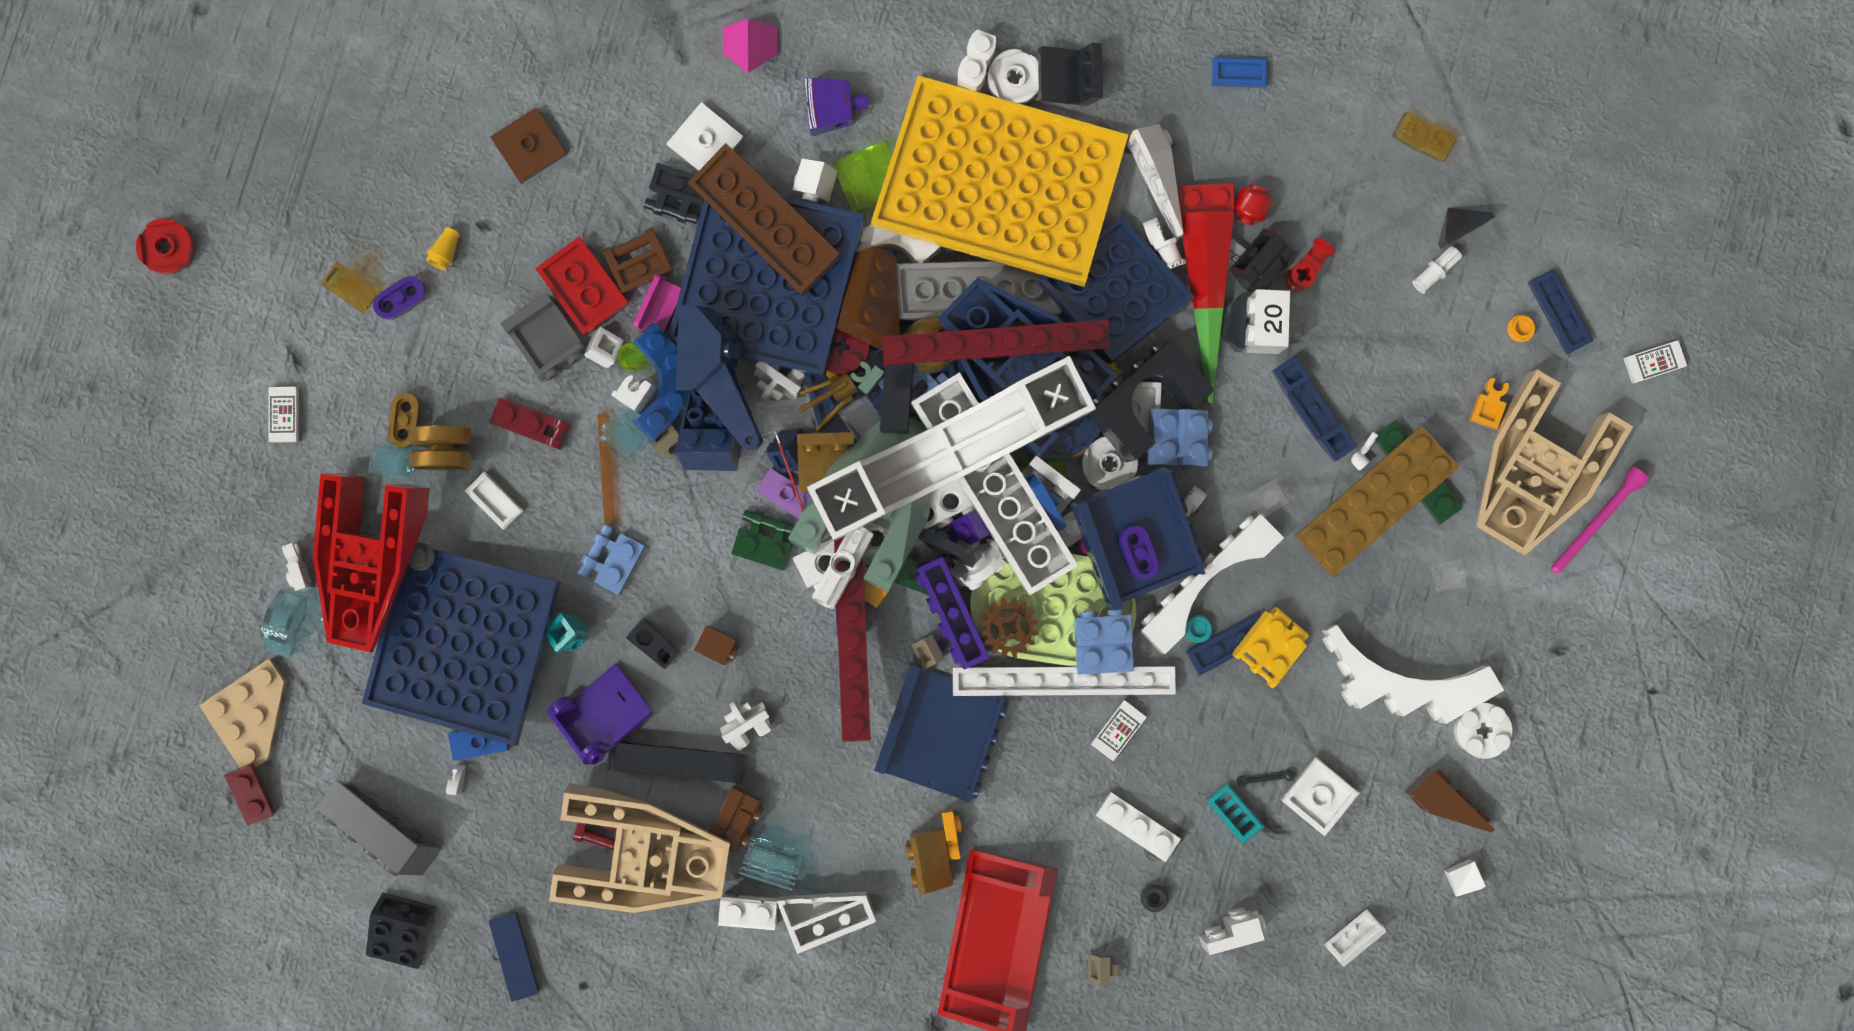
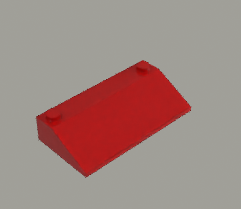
[937,849,1058,1031]

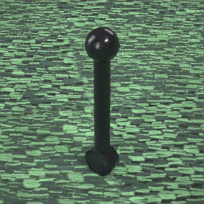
[1236,770,1294,787]

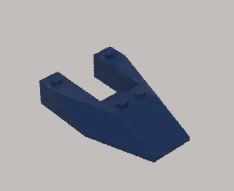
[938,277,1118,457]

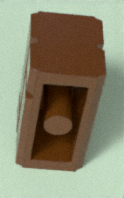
[709,785,764,852]

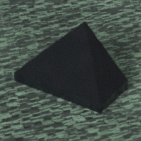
[1438,208,1495,249]
[1220,293,1247,352]

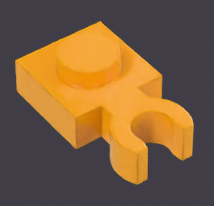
[1469,378,1509,430]
[941,809,962,860]

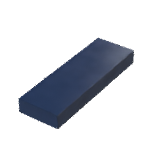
[1528,269,1593,355]
[1185,612,1261,676]
[488,912,540,1002]

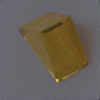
[320,261,380,314]

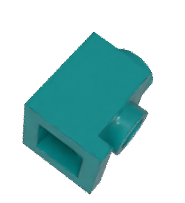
[546,613,590,653]

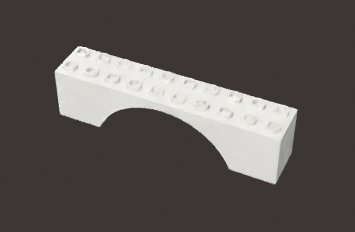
[807,356,1096,540]

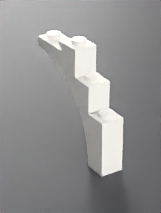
[1322,625,1504,724]

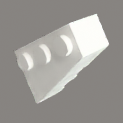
[777,891,877,954]

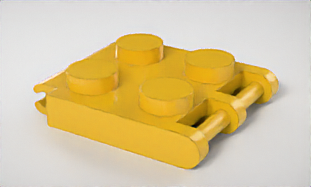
[1233,607,1309,688]

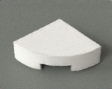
[446,764,467,795]

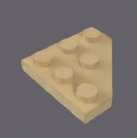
[199,659,287,768]

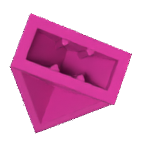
[723,19,778,73]

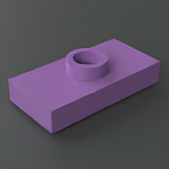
[755,468,811,519]

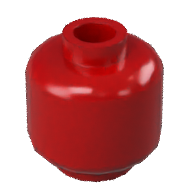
[1234,183,1273,226]

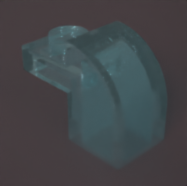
[260,589,307,658]

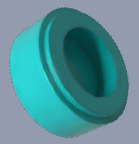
[1185,615,1212,643]

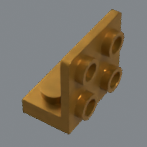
[797,432,854,493]

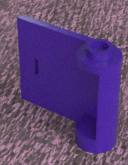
[547,663,654,765]

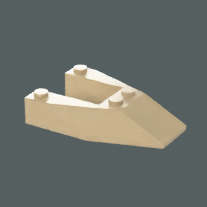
[1476,369,1633,555]
[549,783,730,913]

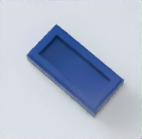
[1211,57,1267,88]

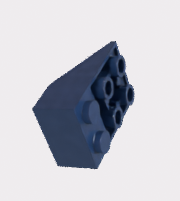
[675,383,744,471]

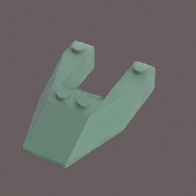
[788,417,932,594]

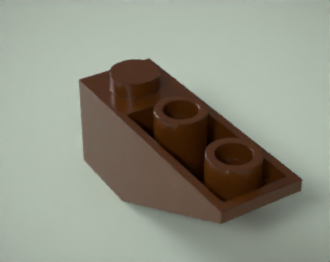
[1405,768,1495,833]

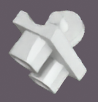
[754,361,805,402]
[720,701,772,751]

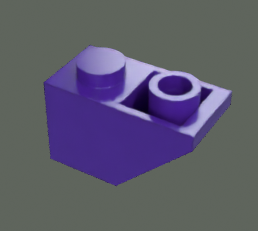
[933,511,991,558]

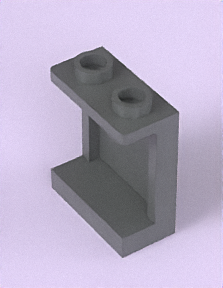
[500,292,586,381]

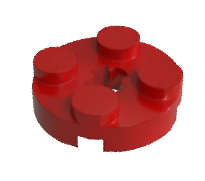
[136,218,195,275]

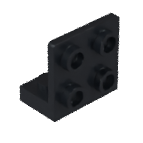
[1038,42,1103,106]
[366,892,436,969]

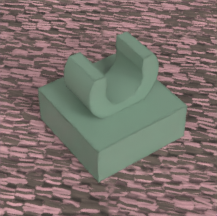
[851,362,884,396]

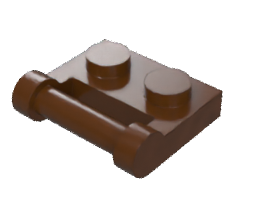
[602,227,673,295]

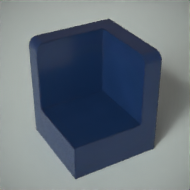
[766,428,804,473]

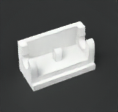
[611,375,657,414]

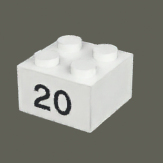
[1245,290,1290,354]

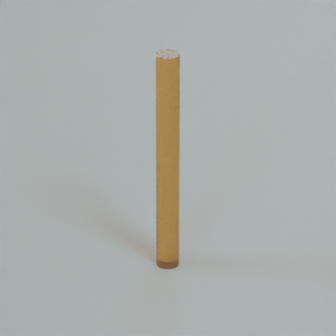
[597,414,615,524]

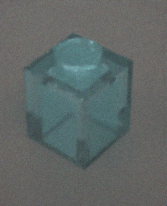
[599,414,646,459]
[367,445,414,481]

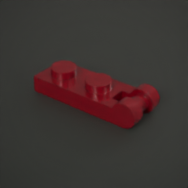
[489,397,571,450]

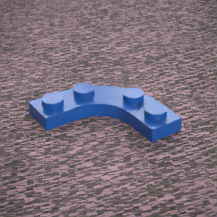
[632,322,687,440]

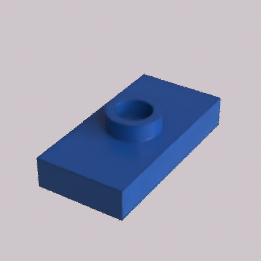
[1025,473,1067,532]
[448,731,509,761]

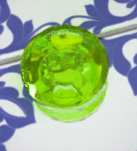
[617,343,647,373]

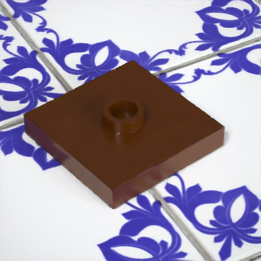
[490,108,567,184]

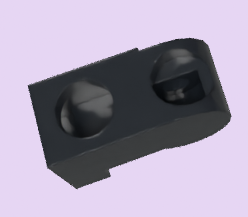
[626,617,681,669]

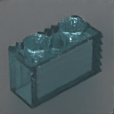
[739,837,804,891]

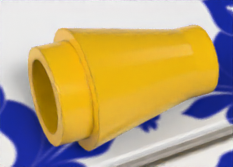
[426,227,460,270]

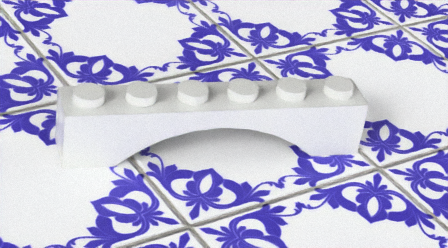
[1139,514,1284,654]

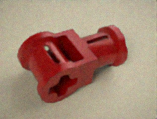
[1285,237,1335,291]

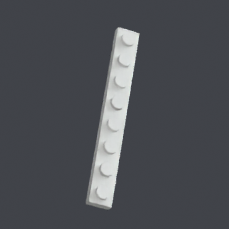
[953,667,1176,696]

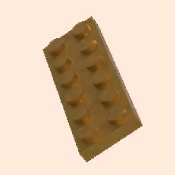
[1295,426,1459,577]

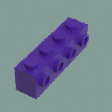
[914,554,989,670]

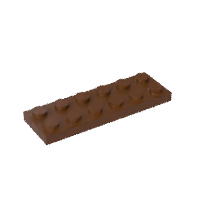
[688,143,842,296]

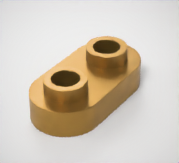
[388,393,421,448]

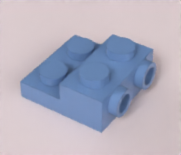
[1148,408,1213,467]
[1073,610,1134,675]

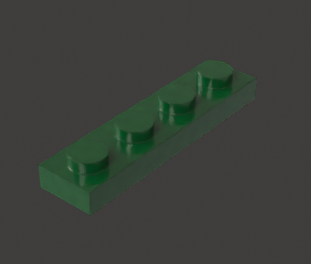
[1375,420,1462,525]

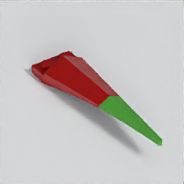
[1178,183,1235,405]

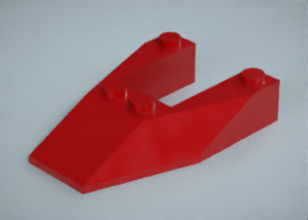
[313,473,430,652]

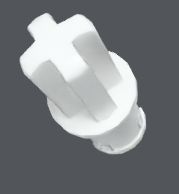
[1412,246,1462,294]

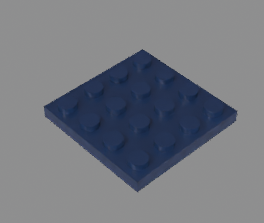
[1038,217,1194,364]

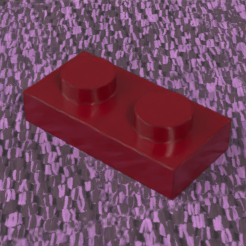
[224,763,276,826]

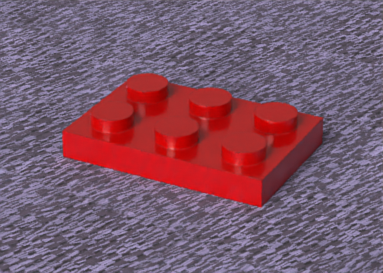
[535,236,629,336]

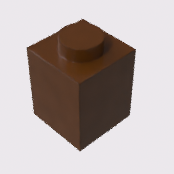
[694,625,740,665]

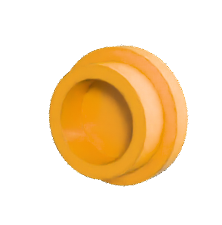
[1507,315,1535,342]

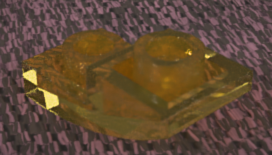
[1391,112,1457,162]

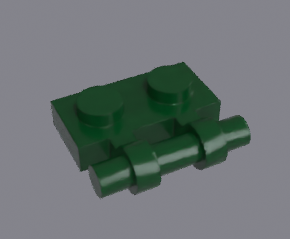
[731,509,795,571]

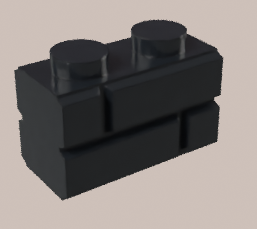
[1228,229,1294,293]

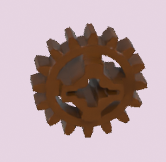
[979,598,1039,658]

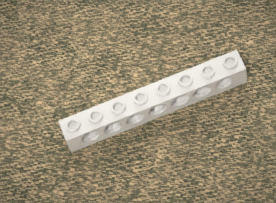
[793,480,976,590]

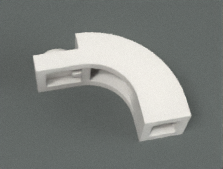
[858,225,941,263]

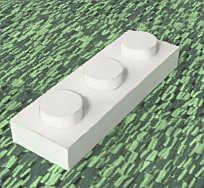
[1095,792,1181,862]

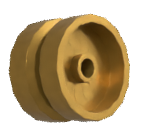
[409,425,472,470]

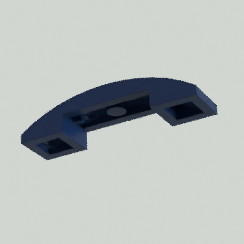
[1272,355,1358,462]

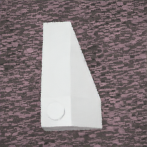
[1127,124,1183,240]

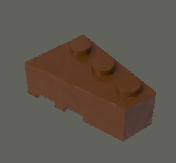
[837,246,900,350]

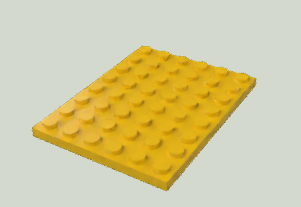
[871,75,1128,287]

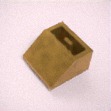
[906,827,953,895]

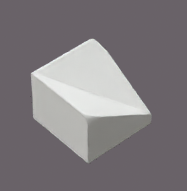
[584,327,624,368]
[1444,859,1486,897]

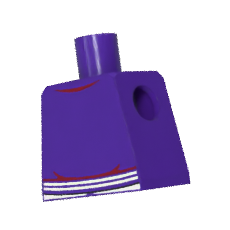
[804,78,868,136]

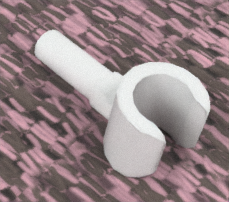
[1351,432,1378,470]

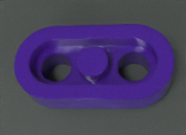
[373,276,426,320]
[1119,525,1159,580]

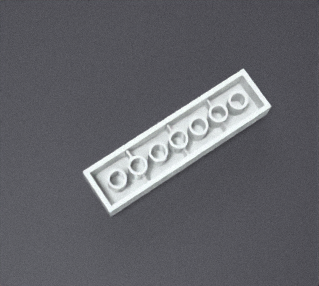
[911,373,1078,595]

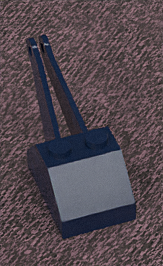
[676,305,763,450]

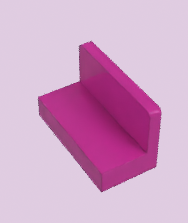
[633,275,681,333]

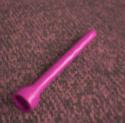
[1551,466,1649,574]

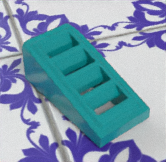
[1207,783,1265,845]

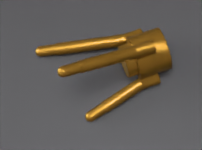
[798,373,857,432]

